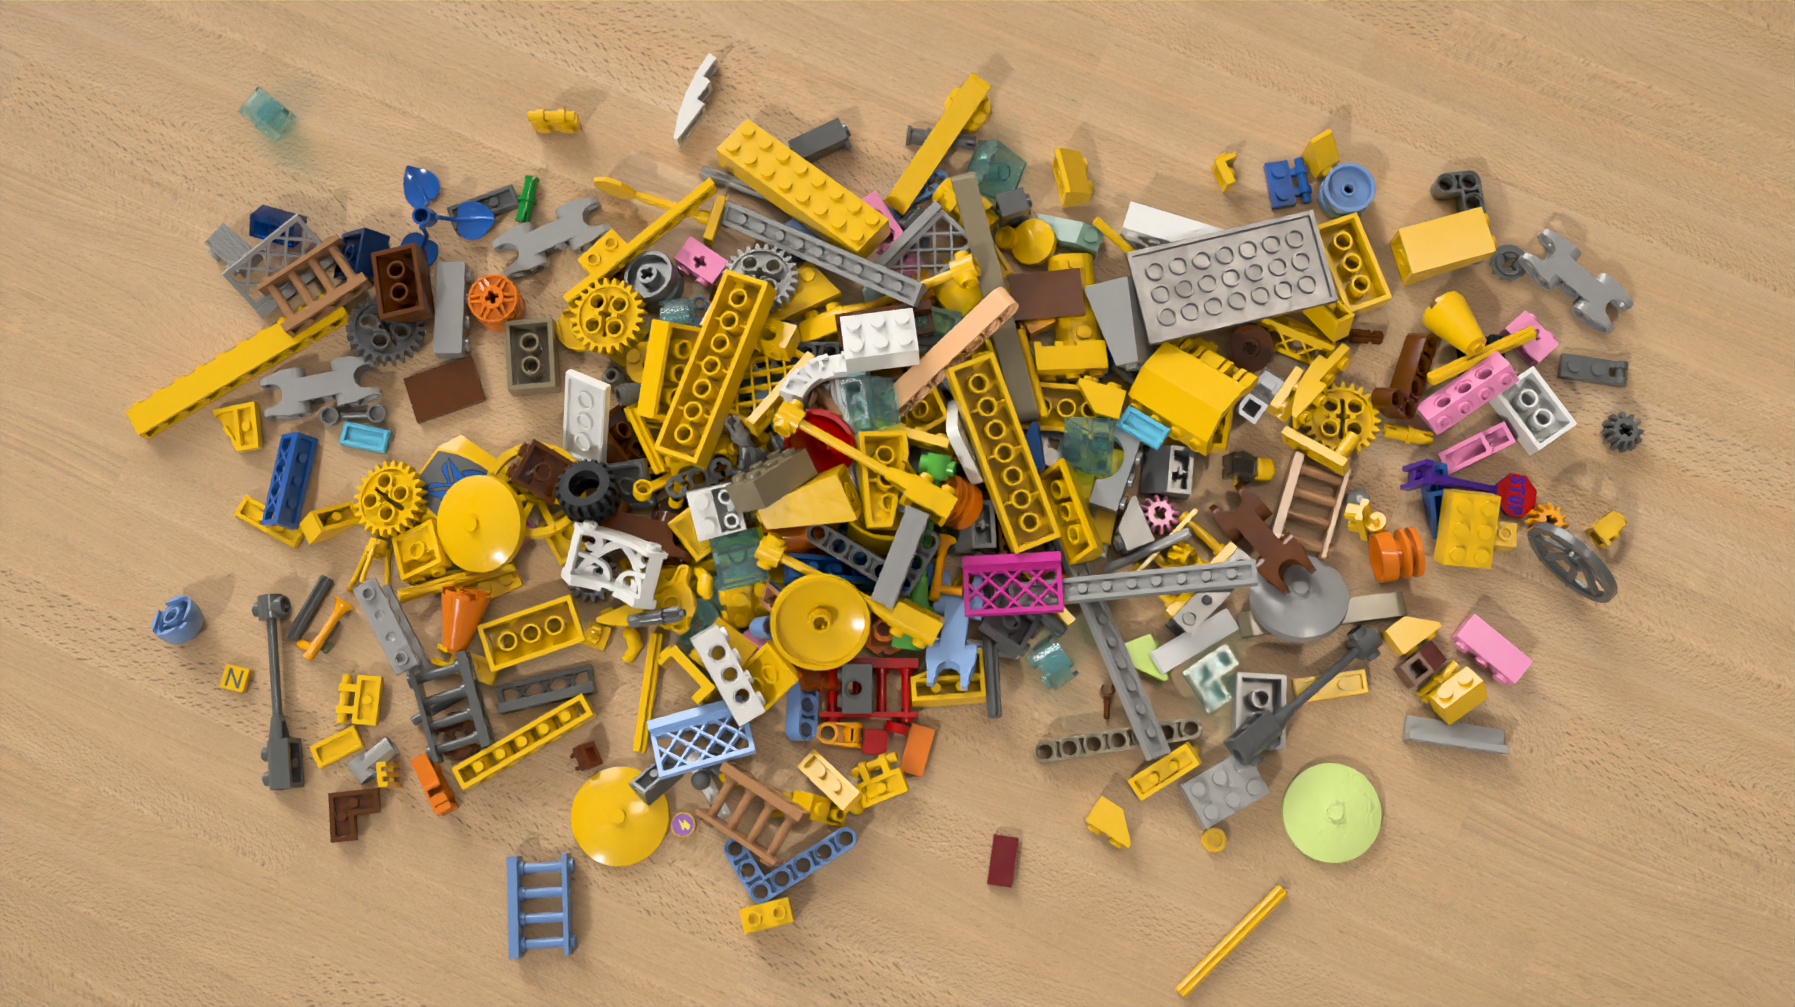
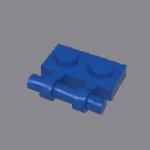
[1263,157,1313,210]

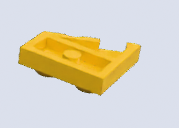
[212,401,264,453]

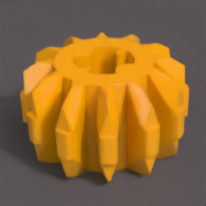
[1525,503,1569,544]

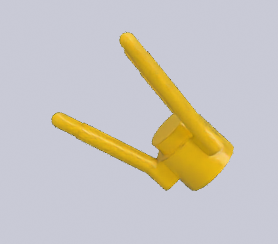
[347,538,392,591]

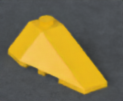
[854,430,909,529]

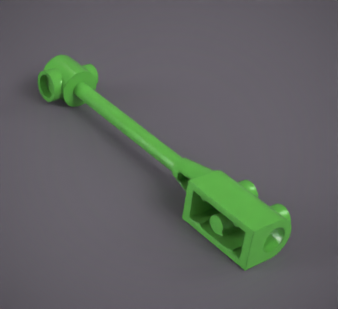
[892,452,956,651]

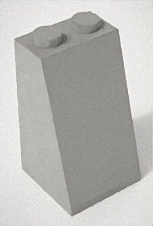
[1084,276,1156,374]

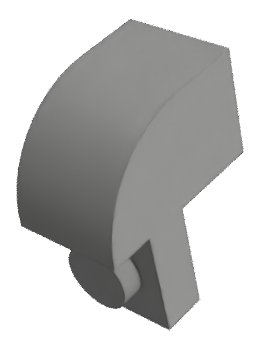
[1235,367,1285,424]

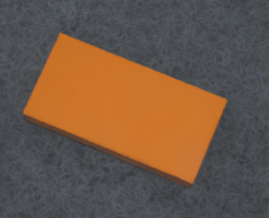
[900,723,935,777]

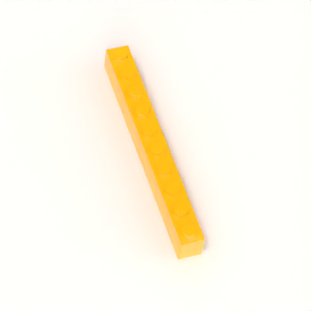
[125,292,352,440]

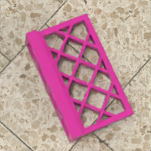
[962,551,1064,617]

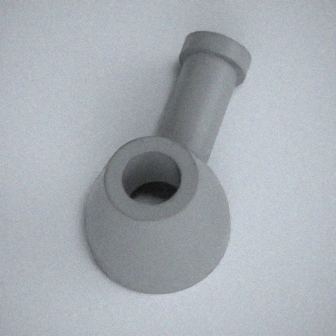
[602,367,626,392]

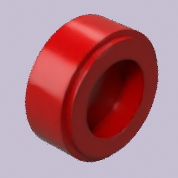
[884,720,910,735]

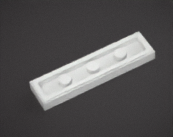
[1149,608,1240,675]

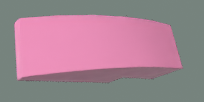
[1438,421,1516,475]

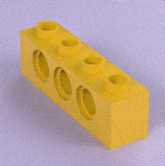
[700,302,801,362]

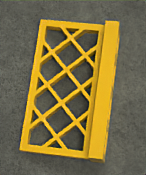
[728,349,815,437]

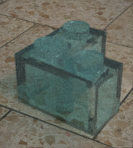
[1181,643,1239,713]

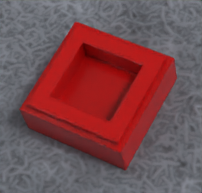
[862,728,888,755]

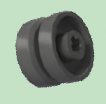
[624,251,685,312]

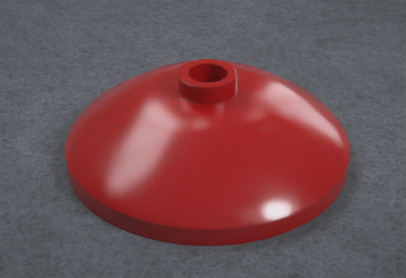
[784,409,856,474]

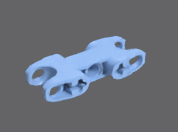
[925,570,984,691]

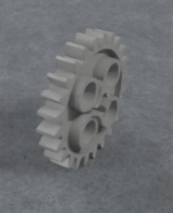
[722,243,799,313]

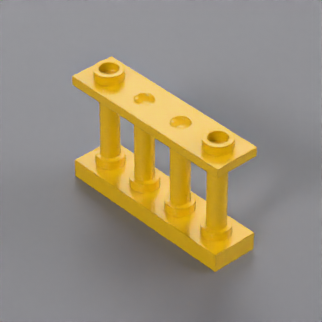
[1128,508,1238,620]

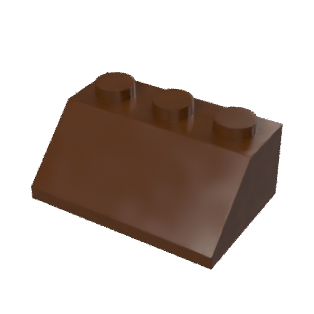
[371,242,435,322]

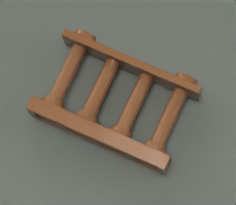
[256,235,373,338]
[1270,451,1353,561]
[695,761,812,867]

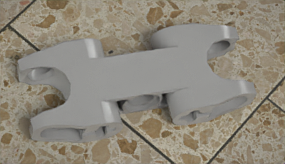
[491,196,611,280]
[1518,229,1634,335]
[259,356,383,420]

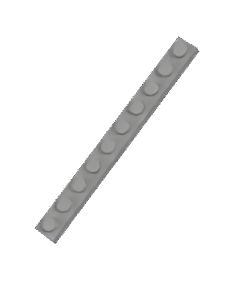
[719,201,926,307]
[1052,537,1171,761]
[1009,559,1258,608]

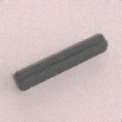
[286,575,333,642]

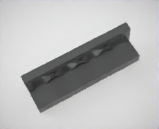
[496,664,598,715]

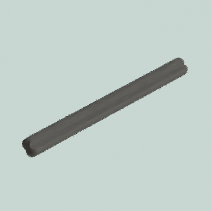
[981,579,1002,719]

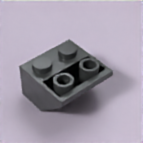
[1139,445,1195,500]
[946,500,997,554]

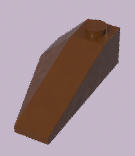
[606,404,665,495]

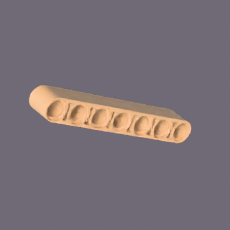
[881,287,1019,419]

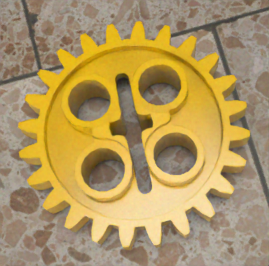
[571,278,648,356]
[1302,381,1381,458]
[353,460,427,538]

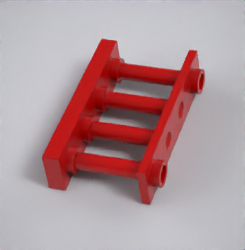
[820,658,918,723]

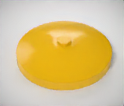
[437,475,526,573]
[770,573,870,671]
[571,767,670,866]

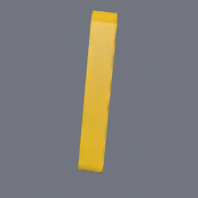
[884,72,991,216]

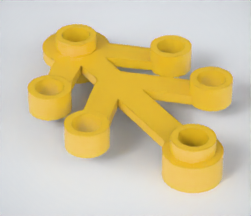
[633,454,704,509]

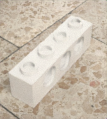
[689,624,766,726]

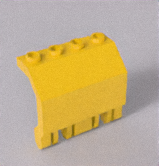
[1127,337,1259,456]

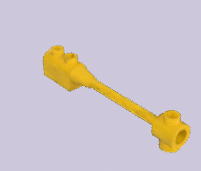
[799,251,981,342]
[772,399,958,527]
[754,532,945,649]

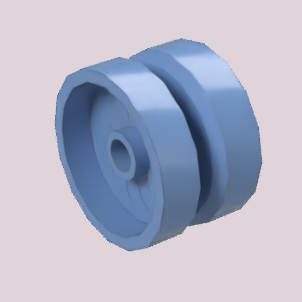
[1317,162,1376,220]

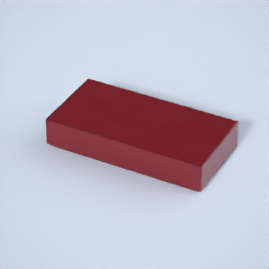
[987,834,1019,888]

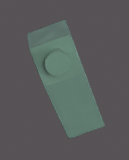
[1036,213,1104,260]

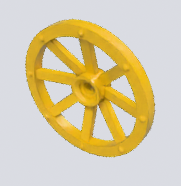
[487,442,587,539]

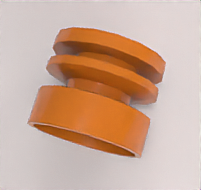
[468,274,525,333]
[940,474,983,530]
[1368,526,1425,583]

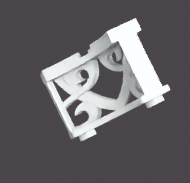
[779,351,870,411]
[561,520,668,610]

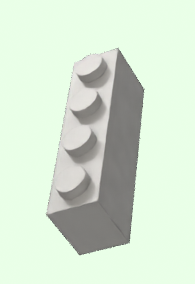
[433,262,474,359]

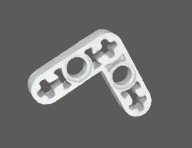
[946,400,984,485]

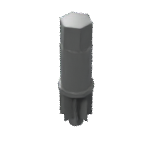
[627,606,686,628]

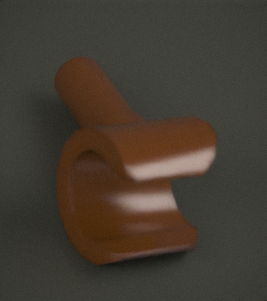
[1099,684,1115,719]

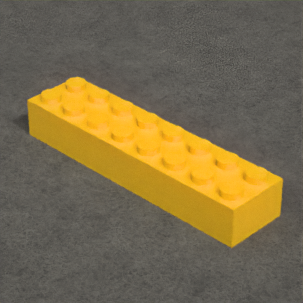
[716,119,890,259]
[653,269,777,470]
[944,351,1061,554]

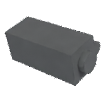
[788,118,852,163]

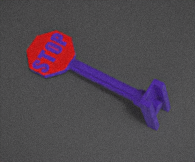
[1400,459,1537,518]

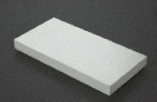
[562,369,611,464]

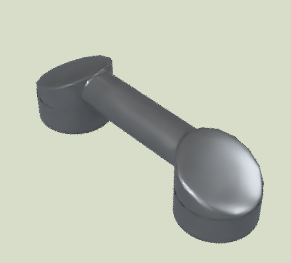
[319,404,388,426]

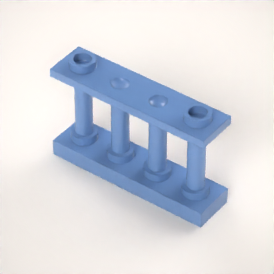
[507,853,577,959]

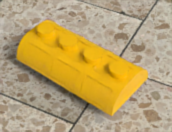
[1046,253,1102,345]

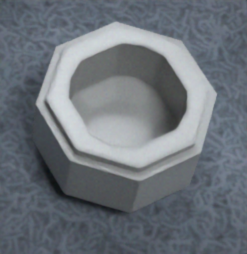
[1345,488,1370,506]

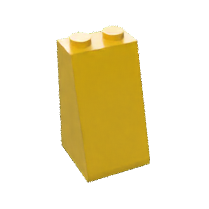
[1389,207,1497,287]
[756,463,863,529]

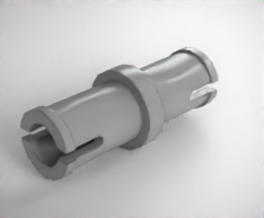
[725,414,755,447]

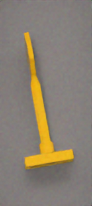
[593,177,727,246]

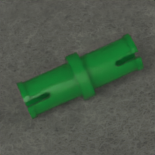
[515,175,540,223]

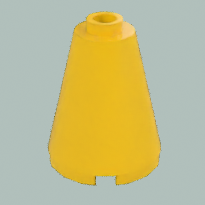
[1422,291,1486,356]

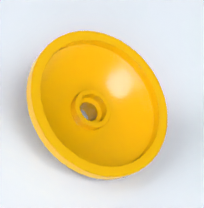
[933,256,983,319]

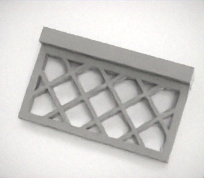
[874,200,969,298]
[222,213,335,319]

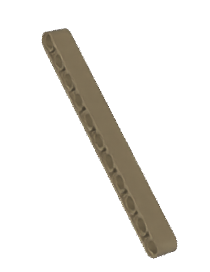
[951,171,1040,423]

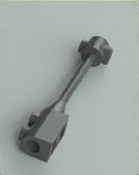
[252,594,304,791]
[1223,624,1382,767]

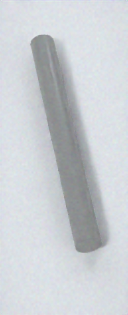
[1103,527,1193,574]

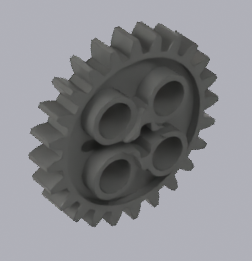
[346,296,425,367]

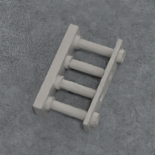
[353,577,433,676]

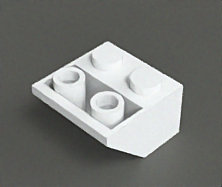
[686,482,746,542]

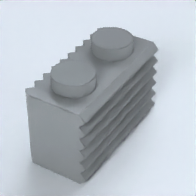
[204,223,264,278]

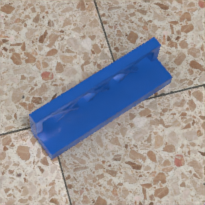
[261,432,318,530]

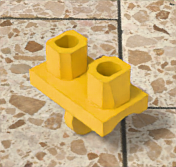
[1344,498,1387,542]

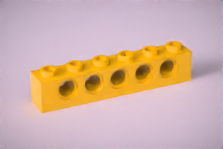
[451,693,598,791]

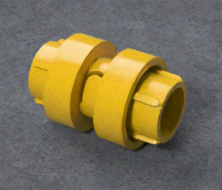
[932,177,999,232]

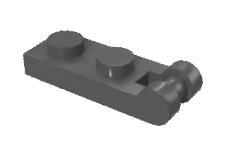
[1557,353,1629,387]

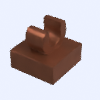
[570,741,603,772]

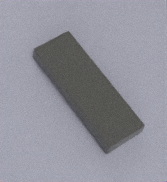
[446,184,519,231]

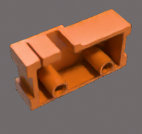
[410,752,459,816]

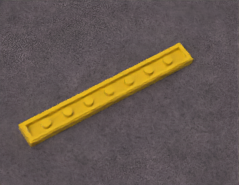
[562,177,718,309]

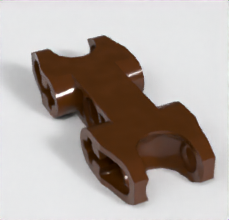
[1209,482,1316,596]
[573,500,691,565]

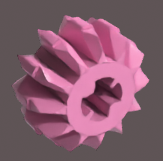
[1140,495,1179,536]

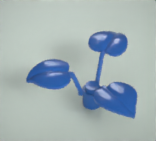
[401,165,495,267]

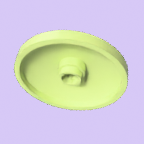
[1281,763,1382,863]

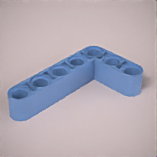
[750,616,820,741]
[724,827,857,903]

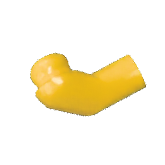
[693,566,714,600]

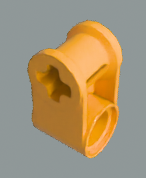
[817,722,864,748]

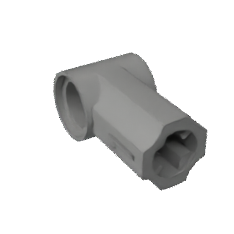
[347,737,400,785]

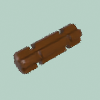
[1338,329,1384,345]

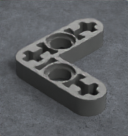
[665,458,751,524]

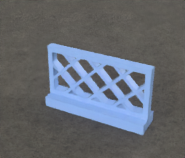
[647,695,756,780]

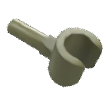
[320,621,341,654]

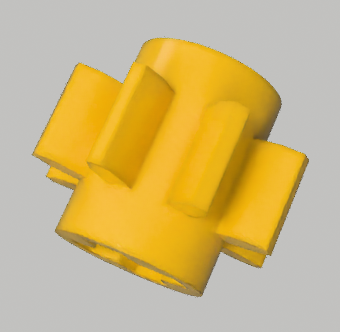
[1167,541,1198,568]

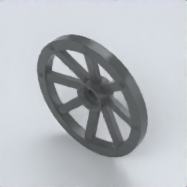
[1527,522,1618,603]

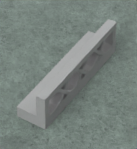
[871,505,931,609]
[1402,715,1509,755]

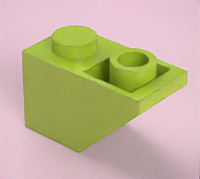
[1124,633,1170,683]

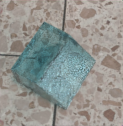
[839,375,901,435]
[1062,417,1114,475]

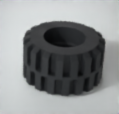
[555,459,622,524]

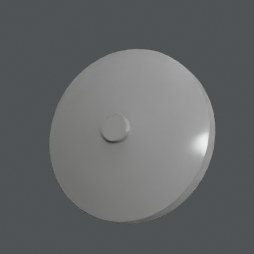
[1249,556,1349,642]

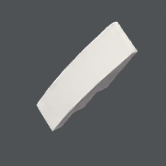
[673,53,719,148]

